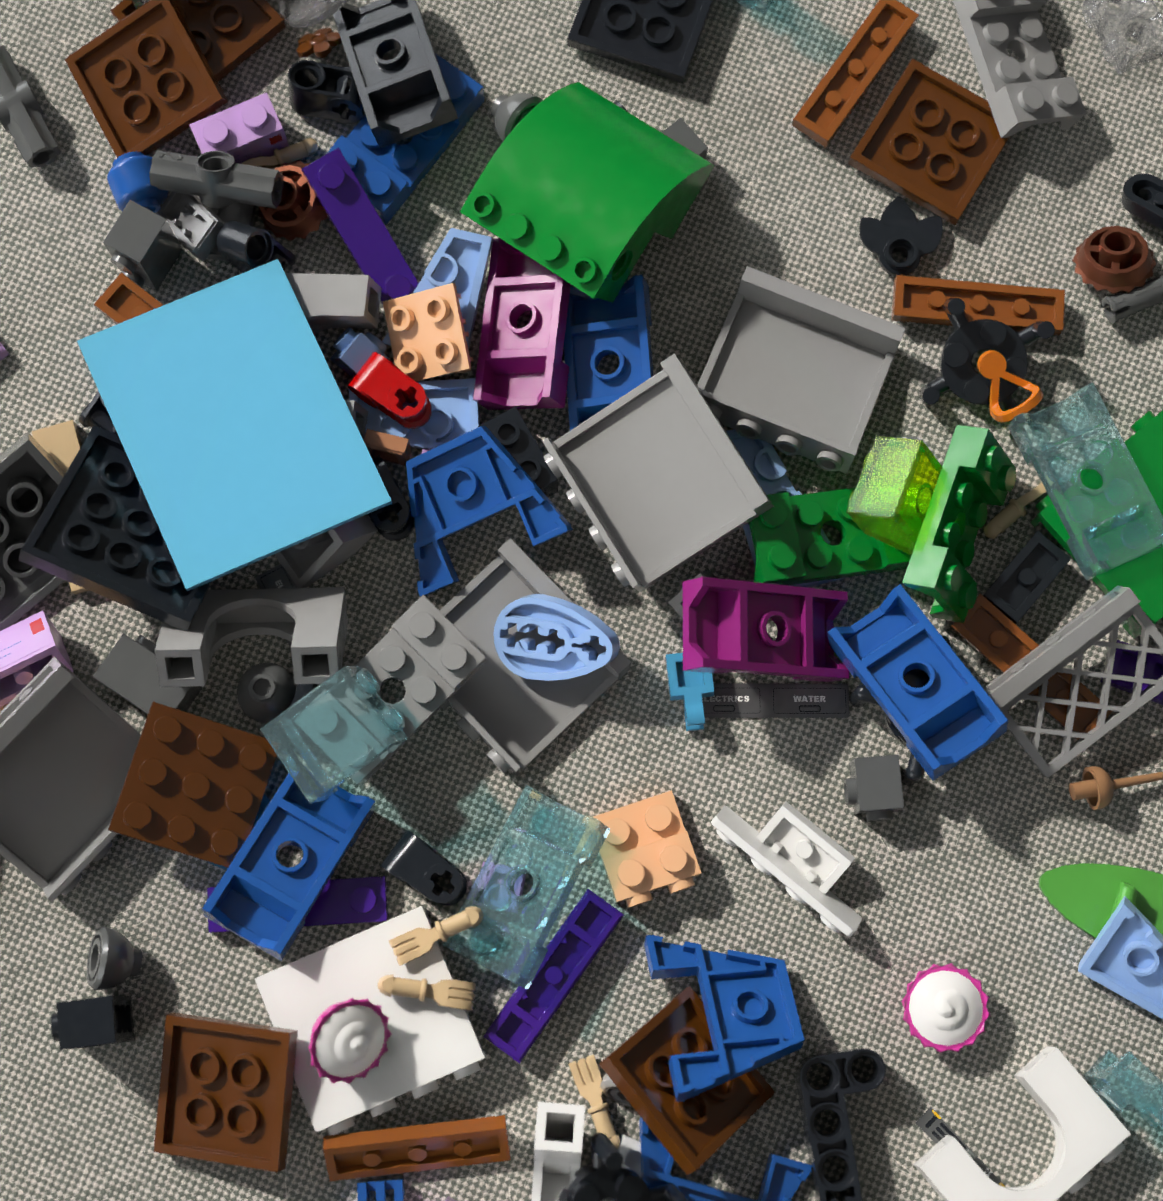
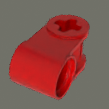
[348,352,432,429]

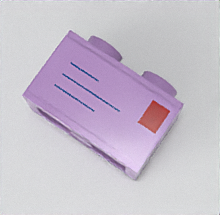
[189,92,289,164]
[0,610,74,707]

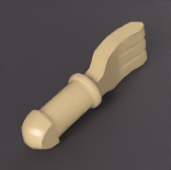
[241,138,319,169]
[984,471,1056,539]
[389,906,483,966]
[377,975,476,1011]
[568,1054,620,1150]

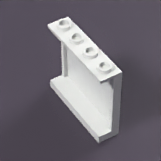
[255,906,487,1135]

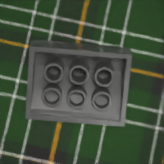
[0,432,65,631]

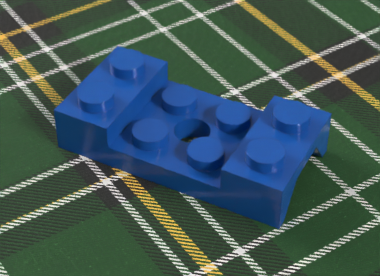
[327,53,485,225]
[564,275,654,431]
[828,584,1008,781]
[202,758,375,961]

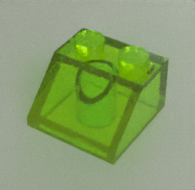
[846,436,942,555]

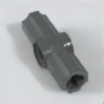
[0,45,61,168]
[149,150,284,209]

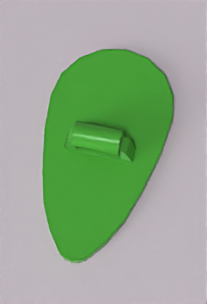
[1038,863,1163,939]

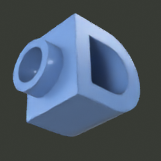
[330,327,388,379]

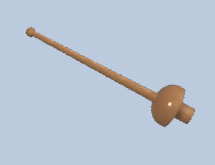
[1069,766,1163,810]

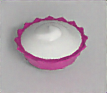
[902,963,990,1053]
[308,998,392,1084]

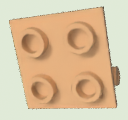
[383,283,474,382]

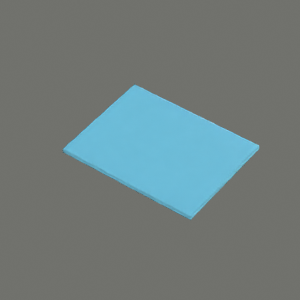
[77,259,392,592]

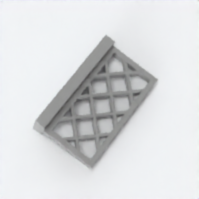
[983,585,1163,779]

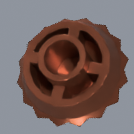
[259,160,328,241]
[1072,226,1157,294]

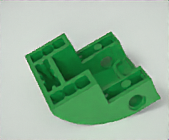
[460,82,715,303]

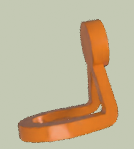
[977,350,1044,423]

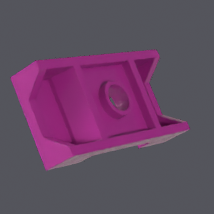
[473,238,573,410]
[683,577,849,682]

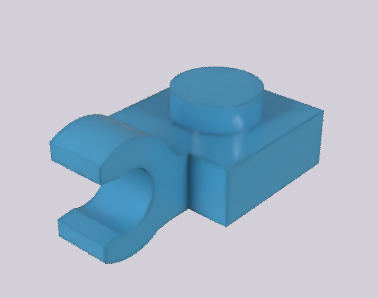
[665,653,714,731]

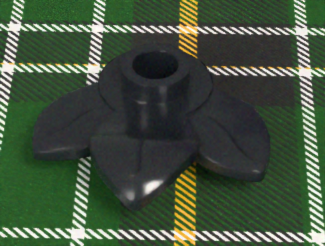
[859,196,943,276]

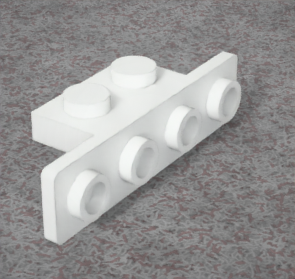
[711,801,862,937]

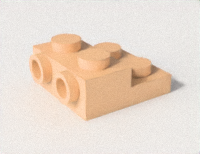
[588,790,701,908]

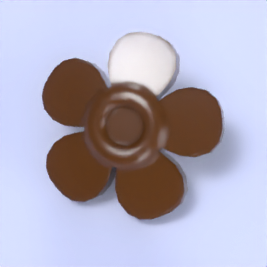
[296,28,342,59]

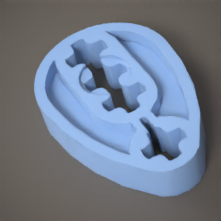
[494,594,620,681]

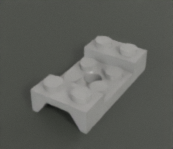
[953,0,1087,138]
[295,595,488,786]

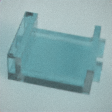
[260,666,408,804]

